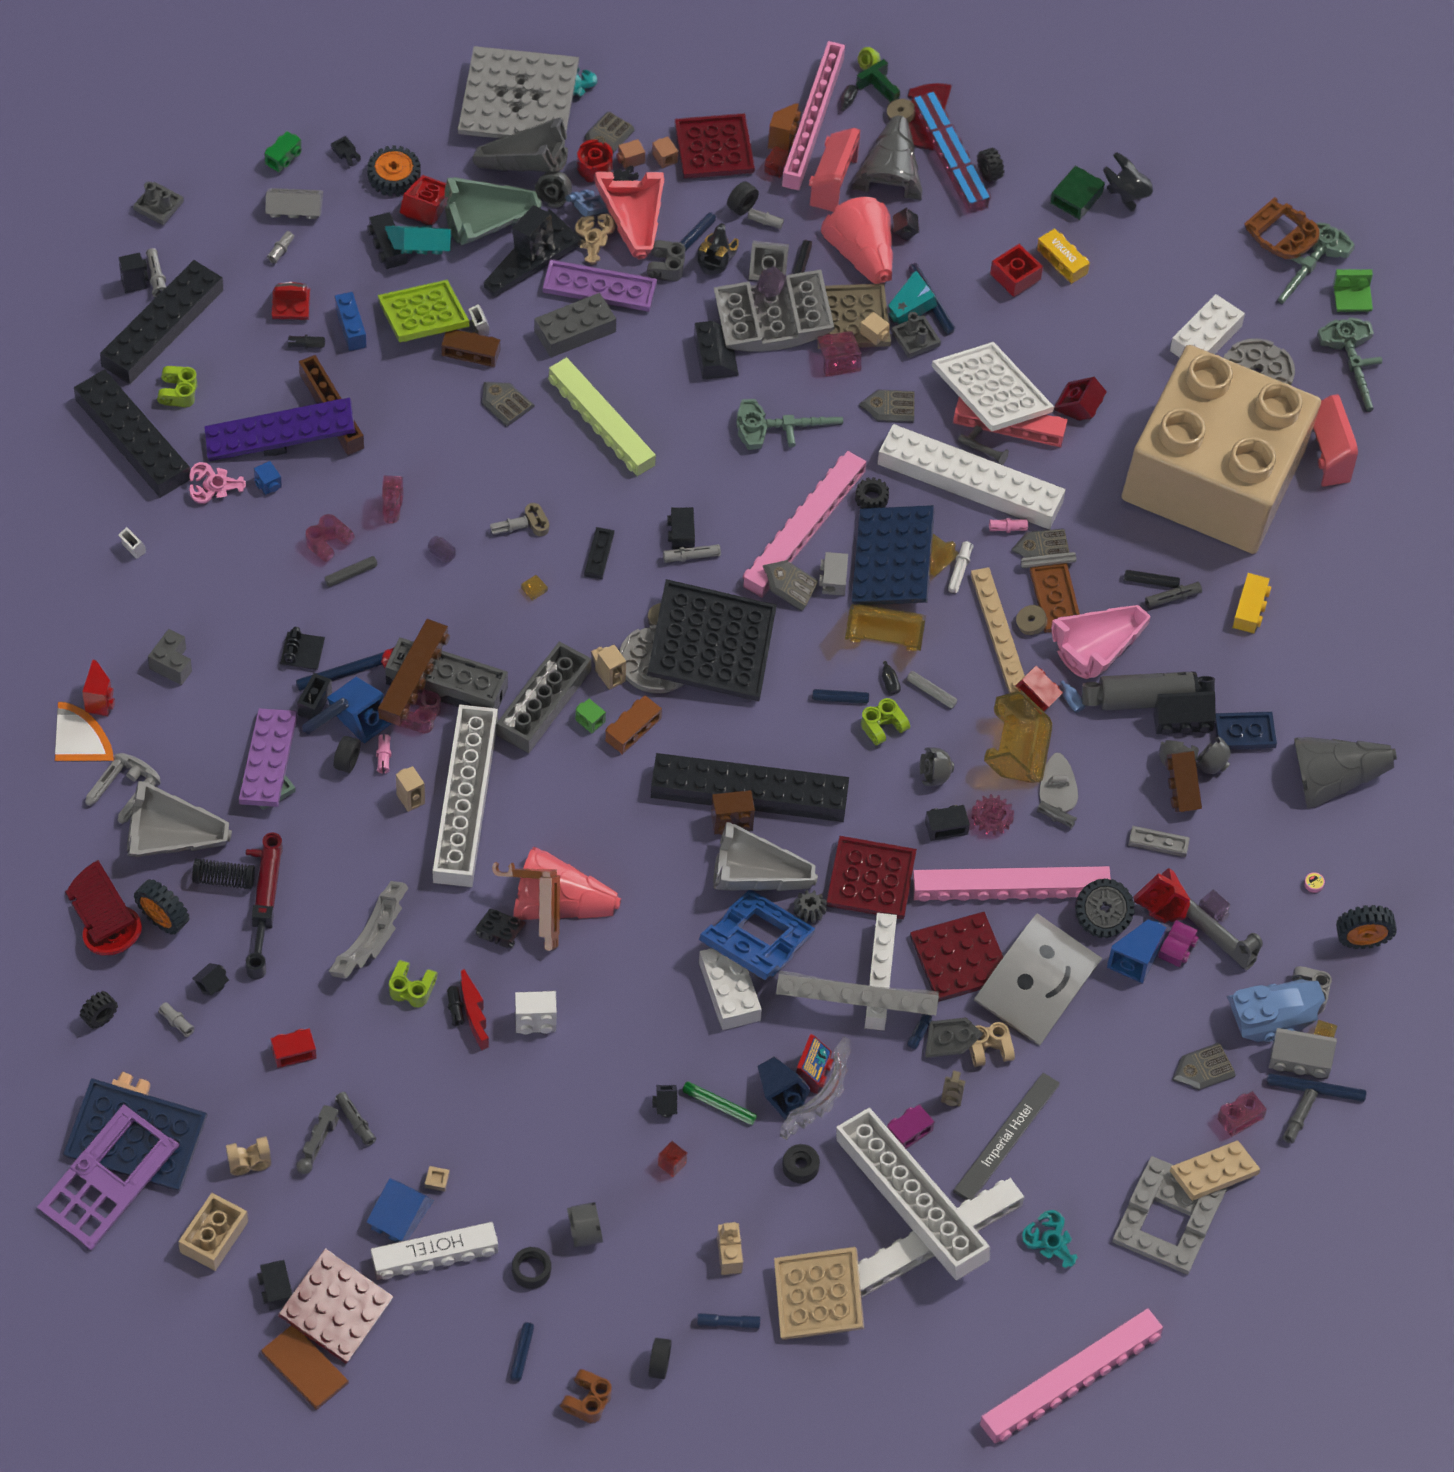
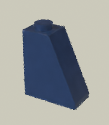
[757,1057,810,1122]

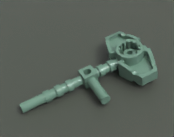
[1278,222,1355,304]
[1317,317,1382,412]
[736,399,843,449]

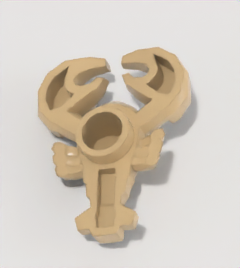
[575,214,615,265]

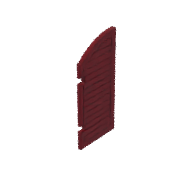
[907,83,952,151]
[65,860,135,943]

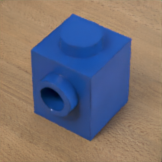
[254,461,282,495]

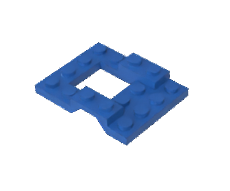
[699,890,816,980]

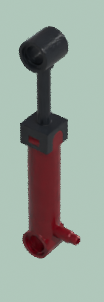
[245,832,283,980]

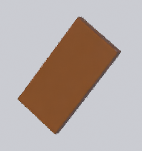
[1029,563,1080,633]
[261,1325,349,1410]

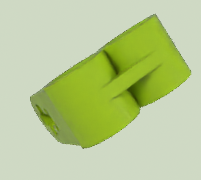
[157,366,197,408]
[861,698,910,746]
[389,960,438,1008]

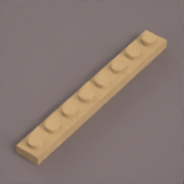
[970,567,1025,699]

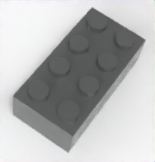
[534,293,616,358]

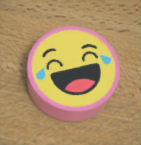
[1304,872,1325,893]

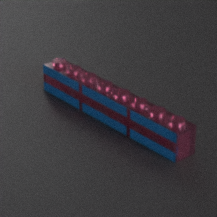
[913,92,991,214]

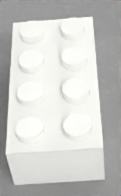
[1170,294,1245,357]
[699,948,762,1030]

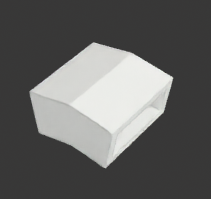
[469,304,489,336]
[119,527,146,559]

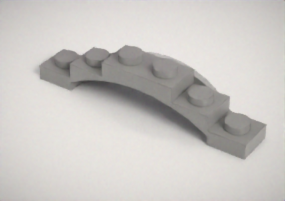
[329,881,408,979]

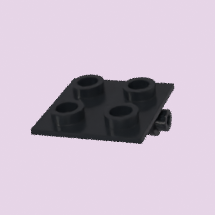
[280,627,325,670]
[475,908,526,949]

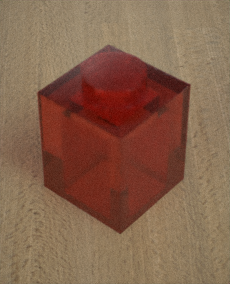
[764,146,790,178]
[658,1141,687,1177]

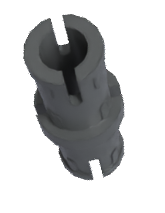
[1037,800,1077,829]

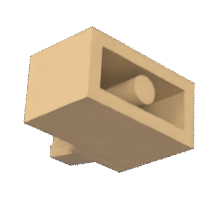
[591,645,626,690]
[717,1222,743,1275]

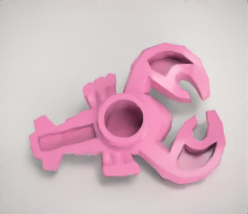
[189,462,246,504]

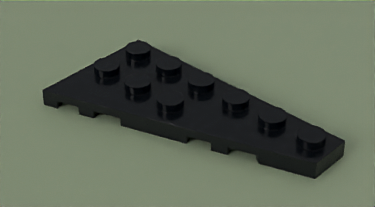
[483,208,582,297]

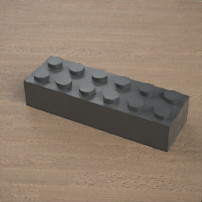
[496,641,591,753]

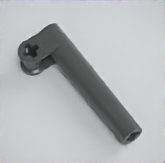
[1187,898,1263,970]

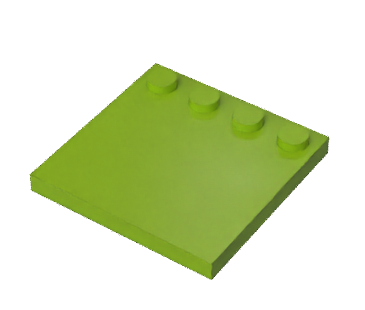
[378,280,470,343]

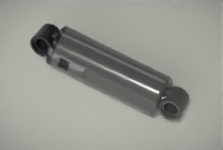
[1082,671,1215,710]

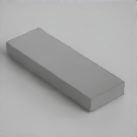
[1128,826,1190,857]

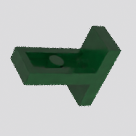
[856,59,900,103]

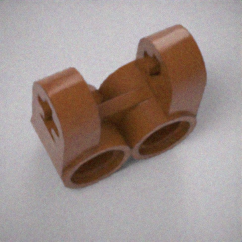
[560,1369,612,1423]

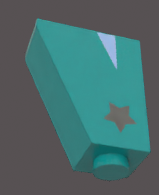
[888,271,937,325]

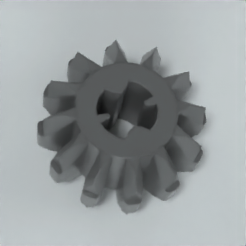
[793,889,827,924]

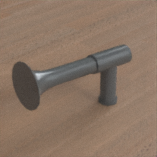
[958,425,1009,465]

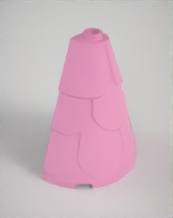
[1052,605,1151,679]

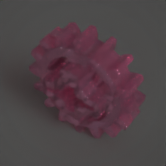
[971,794,1014,835]

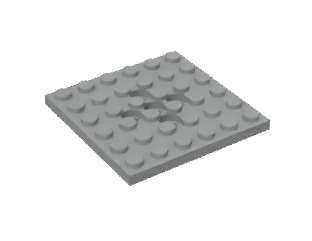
[458,46,579,141]

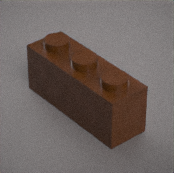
[441,329,500,367]
[1165,751,1202,812]

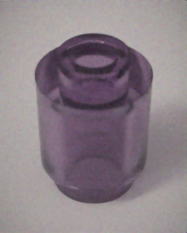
[428,536,456,563]

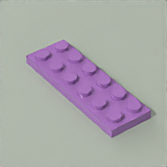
[543,260,657,312]
[239,708,298,807]

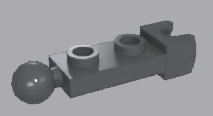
[296,1105,339,1175]

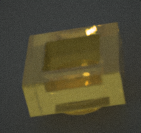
[521,575,548,601]
[1314,1020,1337,1038]

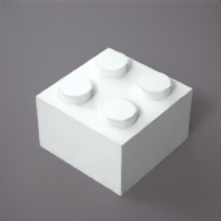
[515,991,557,1034]

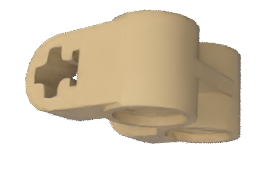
[969,1022,1015,1067]
[226,1137,271,1176]

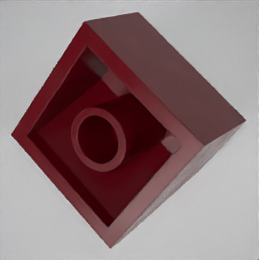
[1054,376,1107,421]

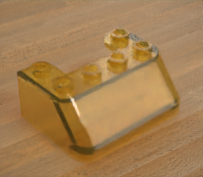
[984,691,1052,783]

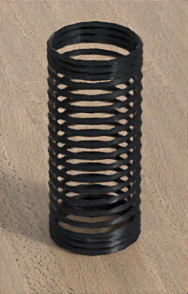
[192,858,255,890]

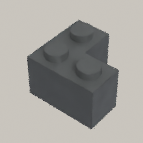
[148,629,192,685]

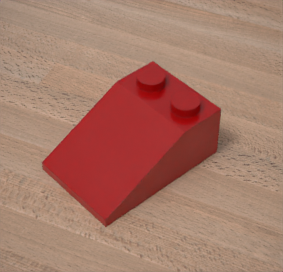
[399,175,448,225]

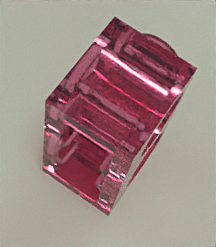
[1217,1091,1267,1137]

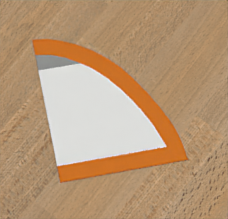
[55,702,114,761]

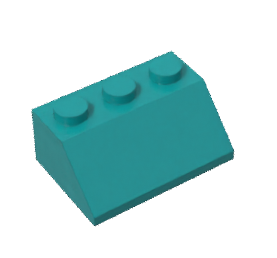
[385,226,451,254]

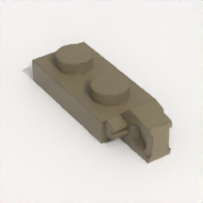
[941,1071,965,1107]

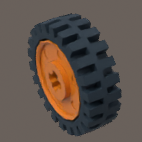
[367,145,421,197]
[134,879,190,935]
[1336,905,1397,949]

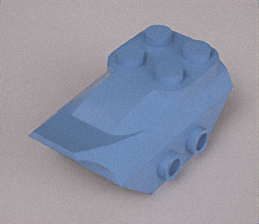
[1227,979,1325,1042]

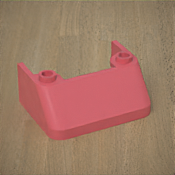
[809,128,861,212]
[1313,394,1358,487]

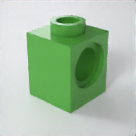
[575,699,606,734]

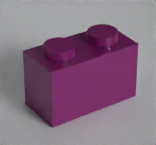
[887,1104,935,1149]

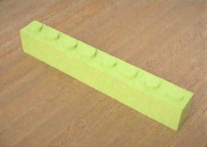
[548,357,656,476]

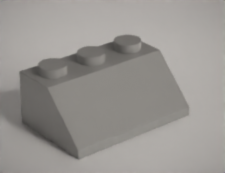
[266,188,323,219]
[1269,1028,1337,1078]

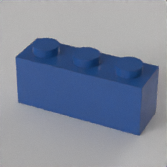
[335,292,367,351]

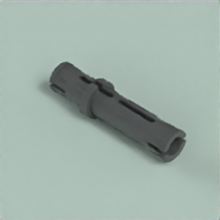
[1145,581,1202,608]
[1282,1089,1318,1143]
[335,1092,376,1146]

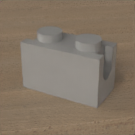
[819,552,848,596]

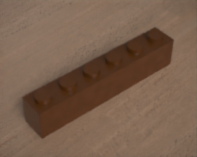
[299,355,364,455]
[378,619,450,726]

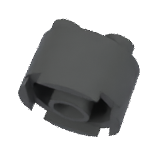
[567,1202,603,1247]

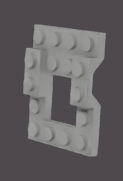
[1112,1156,1227,1275]

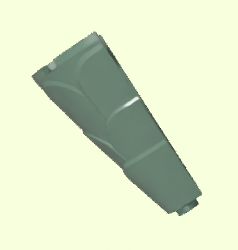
[444,177,541,244]

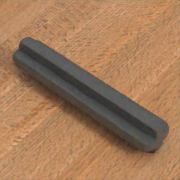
[324,556,377,587]

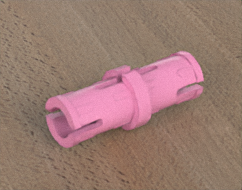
[989,518,1028,533]
[376,734,391,774]

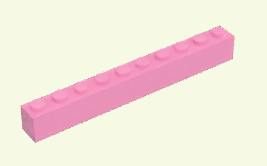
[782,41,845,190]
[743,451,866,598]
[912,866,1111,902]
[980,1308,1163,1444]

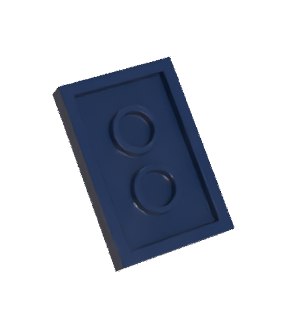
[1215,712,1277,750]

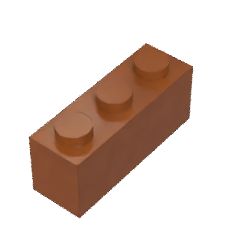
[605,695,662,755]

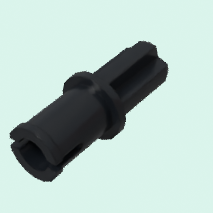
[288,334,325,349]
[447,986,465,1026]

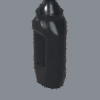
[840,85,858,111]
[882,661,901,694]

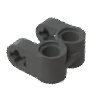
[646,240,685,282]

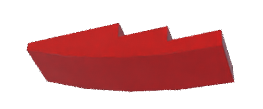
[461,969,489,1050]

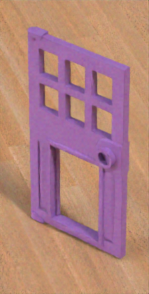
[37,1104,180,1251]

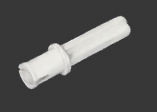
[948,541,974,593]

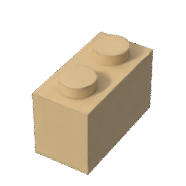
[396,766,425,812]

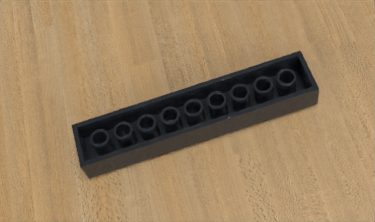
[651,753,849,822]

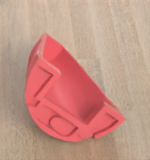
[594,172,664,259]
[821,197,893,284]
[513,847,621,920]

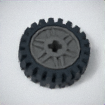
[1075,878,1135,938]

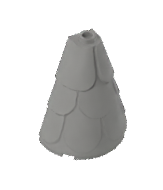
[127,781,232,857]
[713,822,818,891]

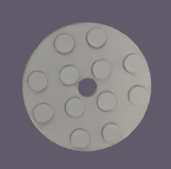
[1223,339,1295,385]
[619,625,684,693]

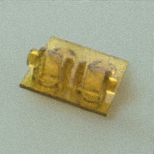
[930,533,959,577]

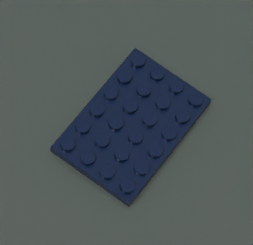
[852,505,935,606]
[63,1078,208,1191]

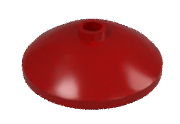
[83,907,142,955]

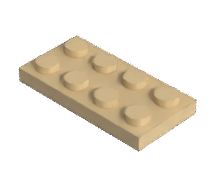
[1170,1140,1260,1201]

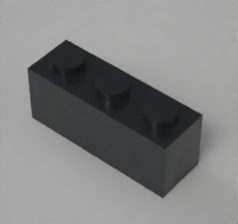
[367,212,407,269]

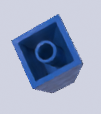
[327,676,392,743]
[1107,919,1166,983]
[367,1178,434,1243]

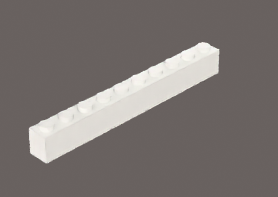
[858,1178,1024,1298]

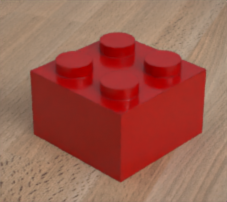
[990,244,1043,297]

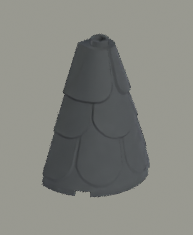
[851,115,923,200]
[473,117,568,172]
[1294,737,1397,809]

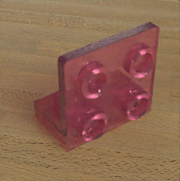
[817,331,861,376]

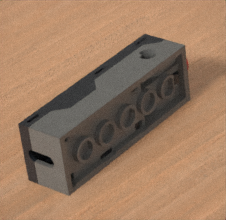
[381,637,508,709]

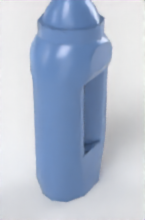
[1060,681,1086,712]

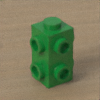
[264,131,302,173]

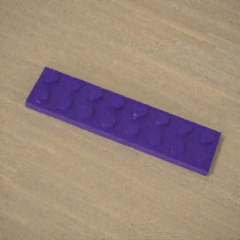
[204,397,355,462]

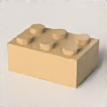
[178,1193,248,1271]

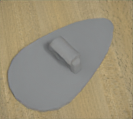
[1039,753,1078,813]

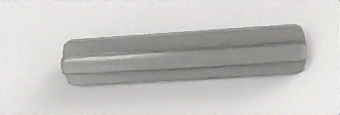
[1021,552,1076,568]
[907,671,957,708]

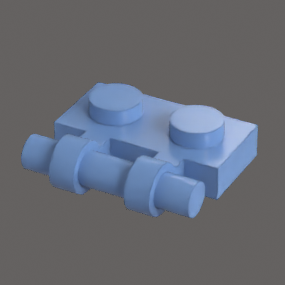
[566,189,608,217]

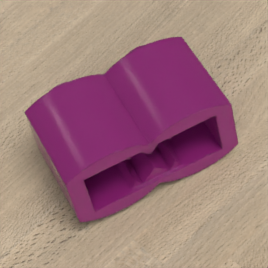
[1158,920,1199,967]

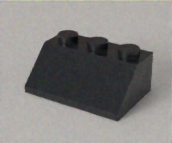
[694,321,739,380]
[1153,691,1216,735]

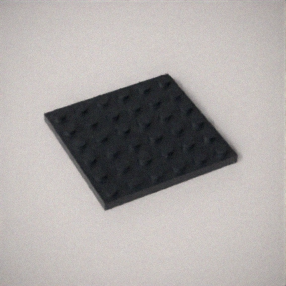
[647,579,777,701]

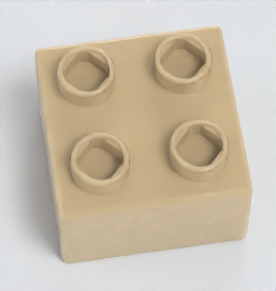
[1121,345,1321,554]

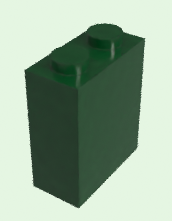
[1050,165,1105,220]

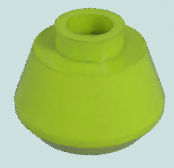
[858,47,880,70]

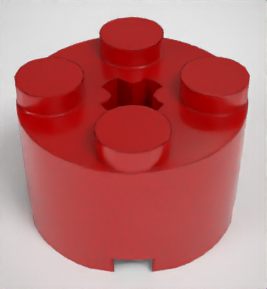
[577,139,613,183]

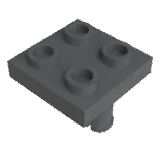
[133,181,184,225]
[891,312,941,358]

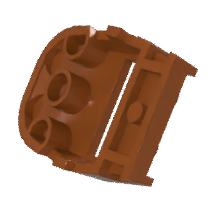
[1244,197,1320,259]

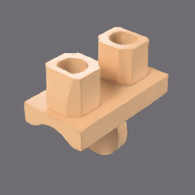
[112,1072,151,1095]

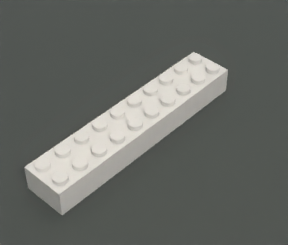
[878,424,1066,530]
[433,705,498,887]
[836,1107,990,1280]

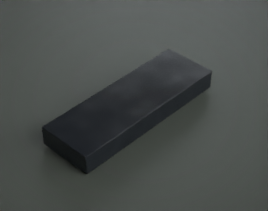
[584,527,615,580]

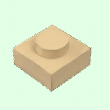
[425,1166,449,1191]

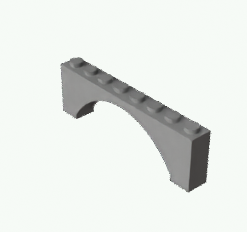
[776,971,939,1015]

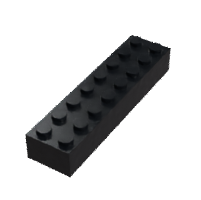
[100,260,224,384]
[74,369,190,498]

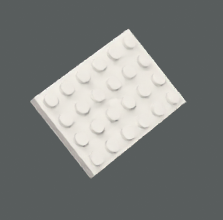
[932,342,1054,432]

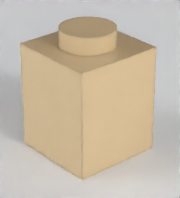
[860,312,890,345]

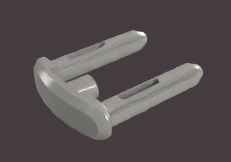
[85,753,160,824]

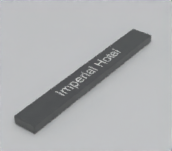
[954,1072,1060,1201]

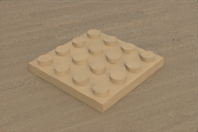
[774,1247,864,1340]

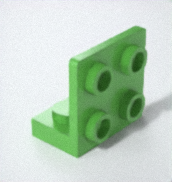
[1333,269,1373,312]

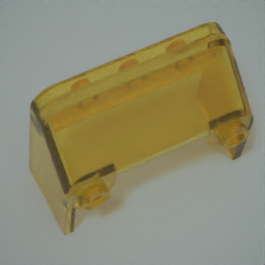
[845,604,926,651]

